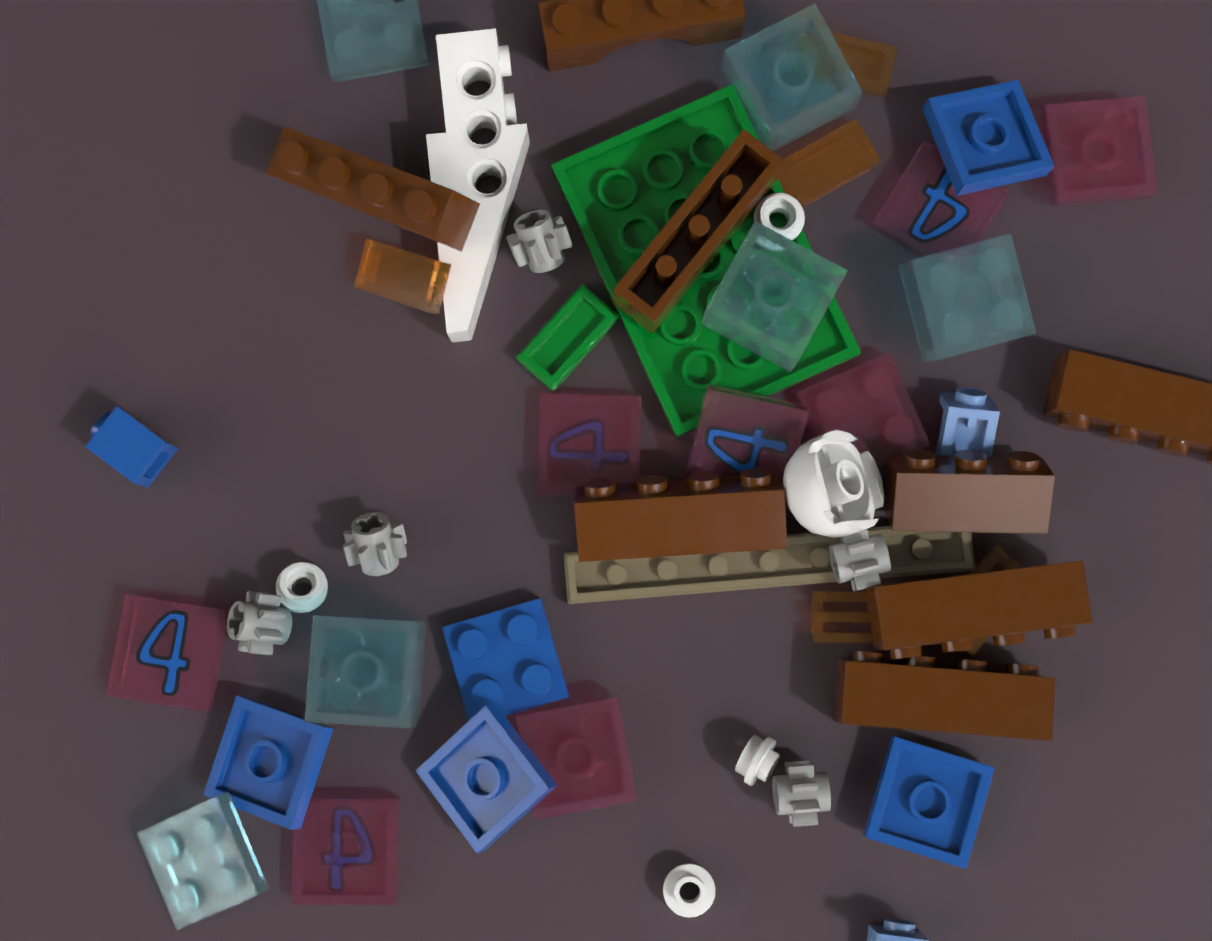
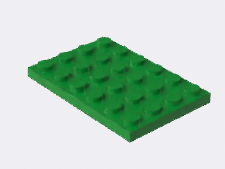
[551,84,861,439]

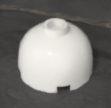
[783,430,884,538]

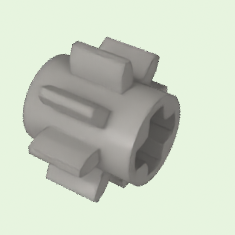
[506,210,573,273]
[342,512,407,576]
[829,529,891,591]
[227,591,292,656]
[772,760,831,827]

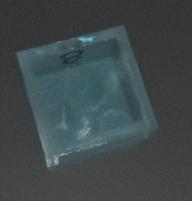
[721,3,863,151]
[701,221,848,372]
[898,233,1037,362]
[305,615,426,729]

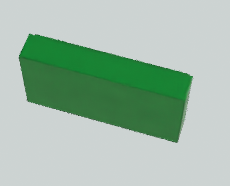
[515,283,620,393]

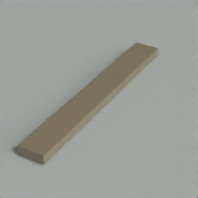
[564,526,975,604]

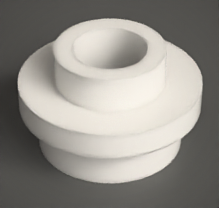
[753,193,805,245]
[276,562,328,613]
[735,735,780,786]
[663,863,715,918]

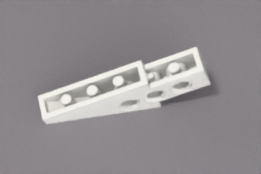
[426,28,530,342]

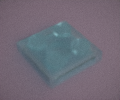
[317,0,430,83]
[137,792,269,930]

